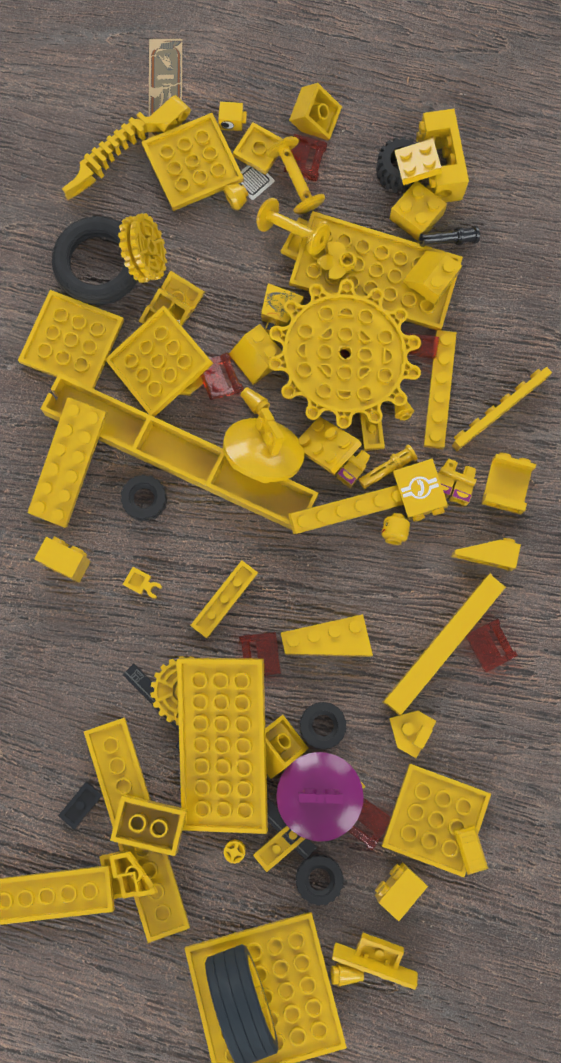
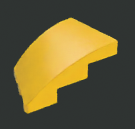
[139,271,205,326]
[99,851,158,899]

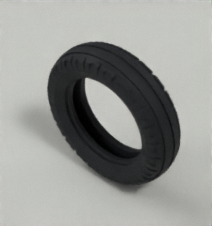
[52,216,138,305]

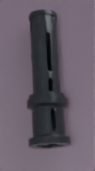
[419,225,480,247]

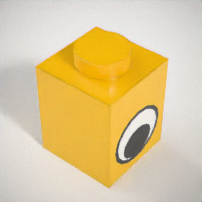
[218,102,247,131]

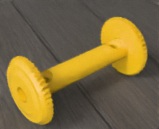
[267,136,325,215]
[256,198,330,255]

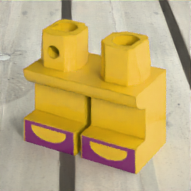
[327,450,370,489]
[438,459,477,506]

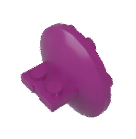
[277,752,363,841]

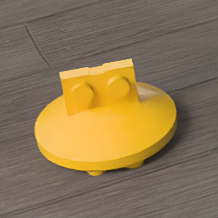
[223,408,304,483]

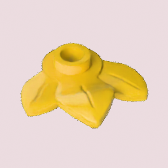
[317,241,357,280]

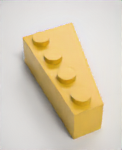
[280,614,373,657]

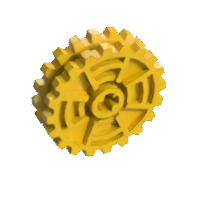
[118,213,167,283]
[150,656,194,725]

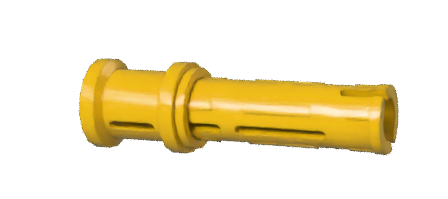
[358,444,418,490]

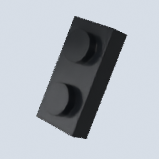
[58,781,103,830]

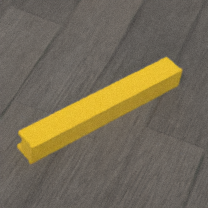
[382,573,506,715]

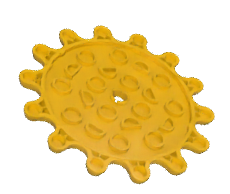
[268,279,421,429]

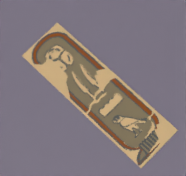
[148,39,182,139]

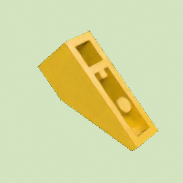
[451,538,521,571]

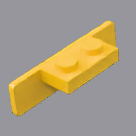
[332,933,418,990]

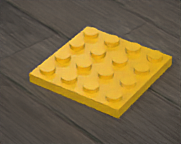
[141,113,244,211]
[18,290,124,389]
[105,305,214,417]
[381,763,491,877]

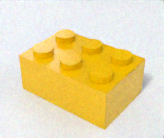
[110,794,188,856]

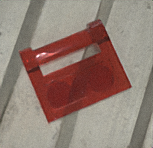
[284,134,328,181]
[200,353,244,400]
[466,619,518,673]
[239,632,281,676]
[347,798,391,851]

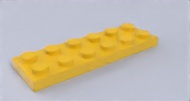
[27,397,108,528]
[0,865,115,925]

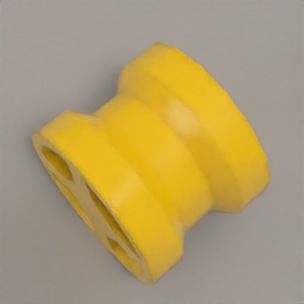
[224,839,246,864]

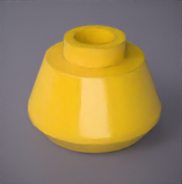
[224,183,249,210]

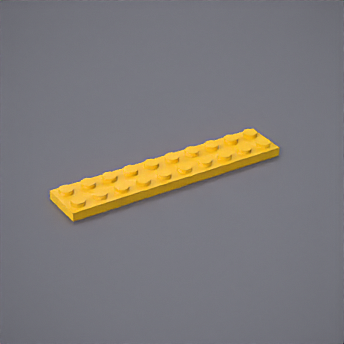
[84,718,190,943]

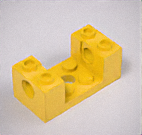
[416,109,469,202]

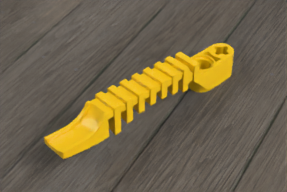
[62,95,191,200]

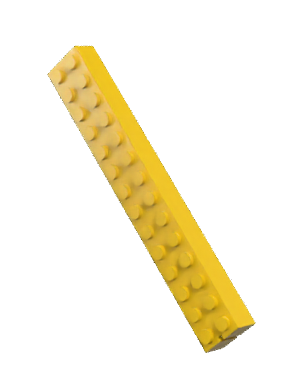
[40,373,318,534]

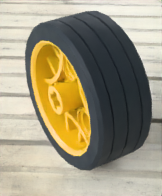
[205,944,279,1063]

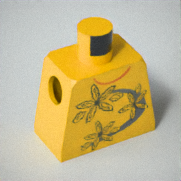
[261,283,304,334]

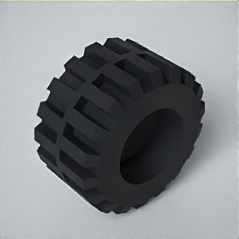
[376,137,422,193]

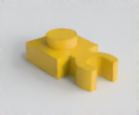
[122,567,162,599]

